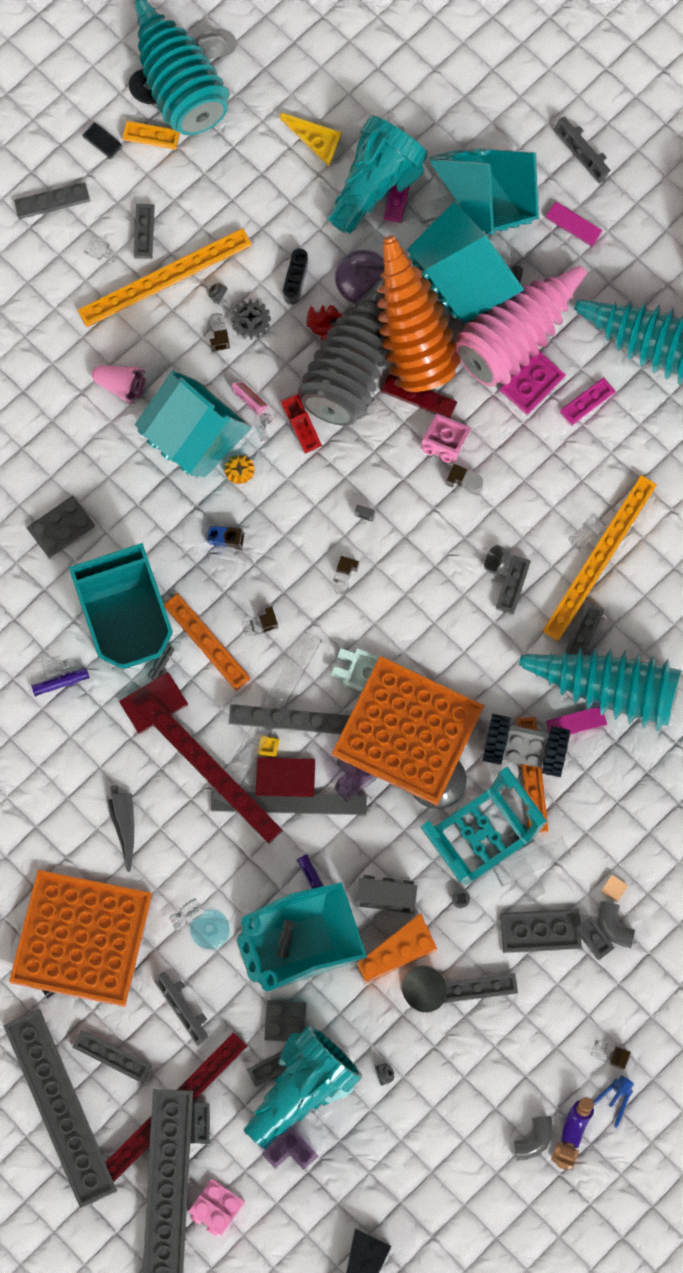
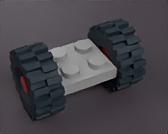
[482,713,570,778]

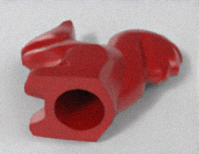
[306,305,343,340]

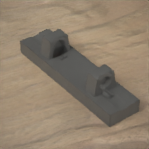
[553,116,611,184]
[154,971,209,1046]

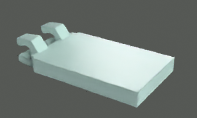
[331,649,411,692]

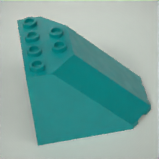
[429,148,539,235]
[237,882,367,992]

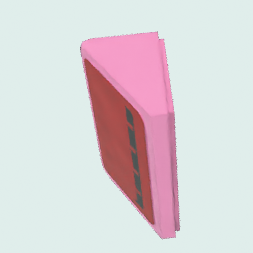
[232,382,268,415]

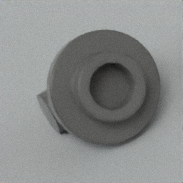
[209,283,228,305]
[375,1063,394,1086]

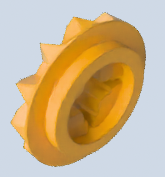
[224,454,255,484]

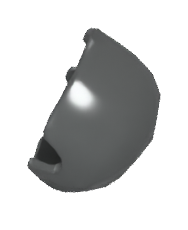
[484,545,512,576]

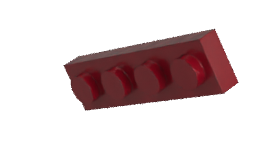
[381,373,457,419]

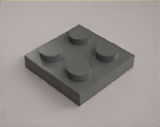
[264,1000,307,1042]

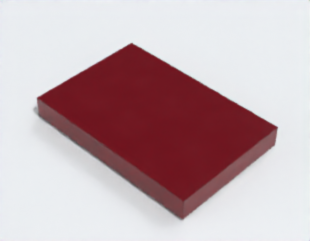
[119,672,188,734]
[256,757,315,797]

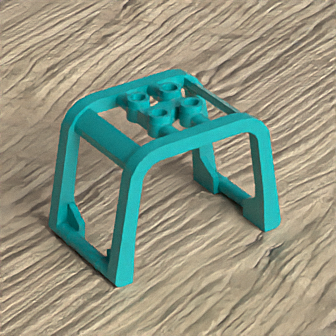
[420,766,547,885]

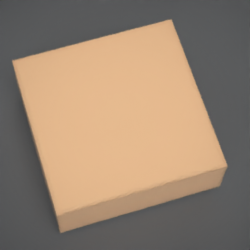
[601,875,628,902]

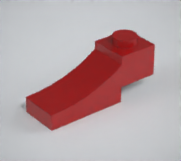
[279,393,322,454]

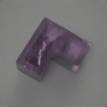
[334,759,377,802]
[262,1127,319,1171]

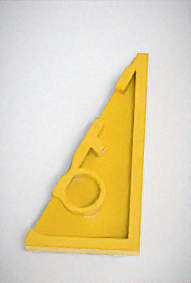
[280,112,342,166]

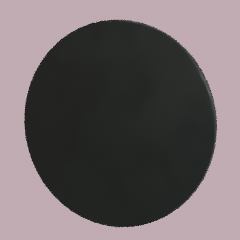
[402,966,447,1012]

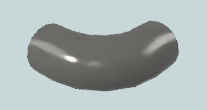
[599,901,635,948]
[514,1116,553,1161]

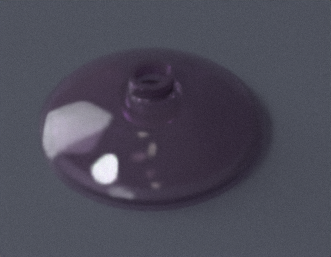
[335,250,384,304]

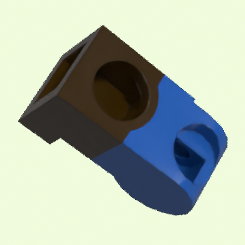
[207,526,245,550]

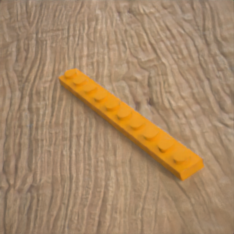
[78,228,252,328]
[542,475,657,642]

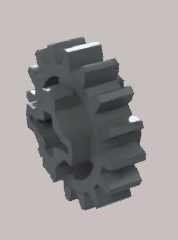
[231,299,271,340]

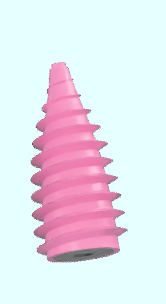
[456,266,586,387]

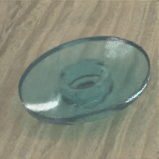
[190,910,230,949]

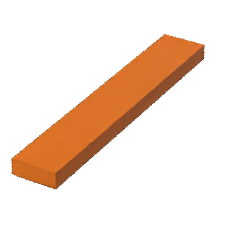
[164,593,251,691]
[516,717,548,833]

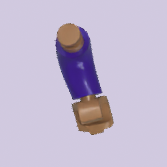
[551,1097,594,1170]

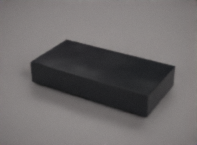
[83,122,122,159]

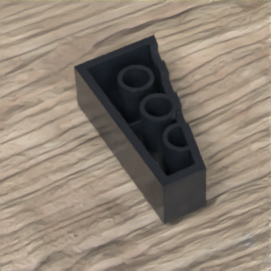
[346,1229,391,1273]

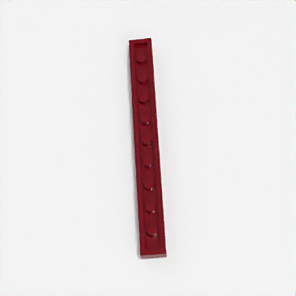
[136,695,283,844]
[106,1032,248,1182]

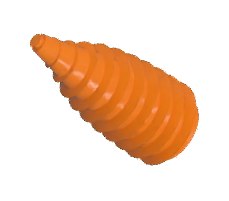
[377,235,461,392]

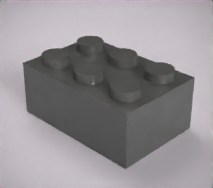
[356,875,418,914]

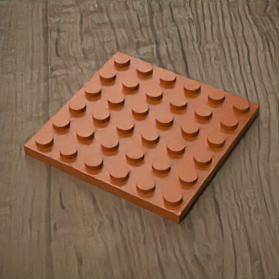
[331,656,485,806]
[9,870,153,1007]

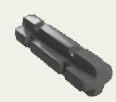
[148,645,174,680]
[277,919,295,958]

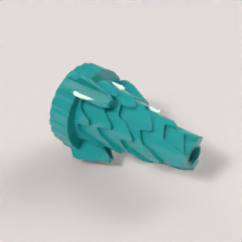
[326,115,428,234]
[243,1026,363,1150]

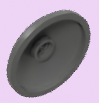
[412,761,467,809]

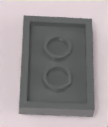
[26,495,95,558]

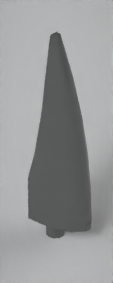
[107,785,135,872]

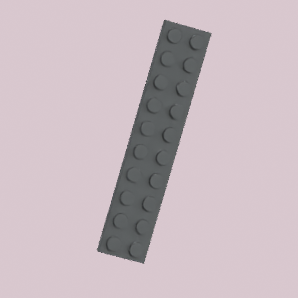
[3,1009,118,1209]
[143,1089,193,1273]

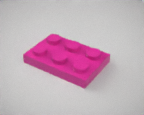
[500,351,566,416]

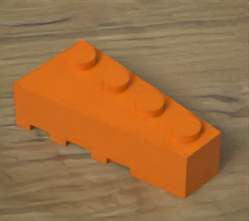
[357,913,437,984]

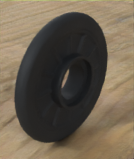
[129,69,157,104]

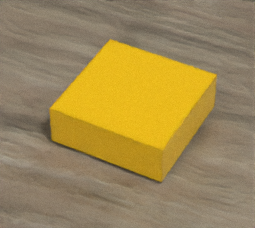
[257,735,280,758]

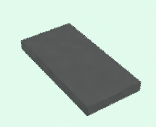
[500,909,582,953]

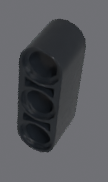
[283,248,308,305]

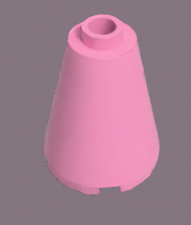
[92,365,146,404]

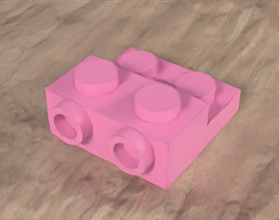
[420,413,471,463]
[189,1179,245,1236]

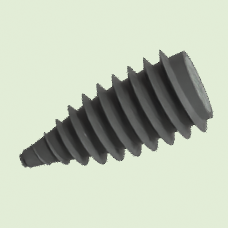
[298,278,388,426]

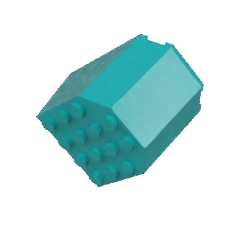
[407,202,524,324]
[134,369,252,478]
[68,543,173,670]

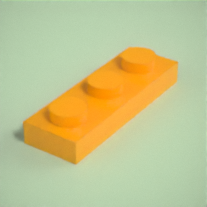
[122,121,181,150]

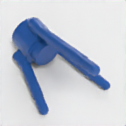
[593,1076,634,1128]

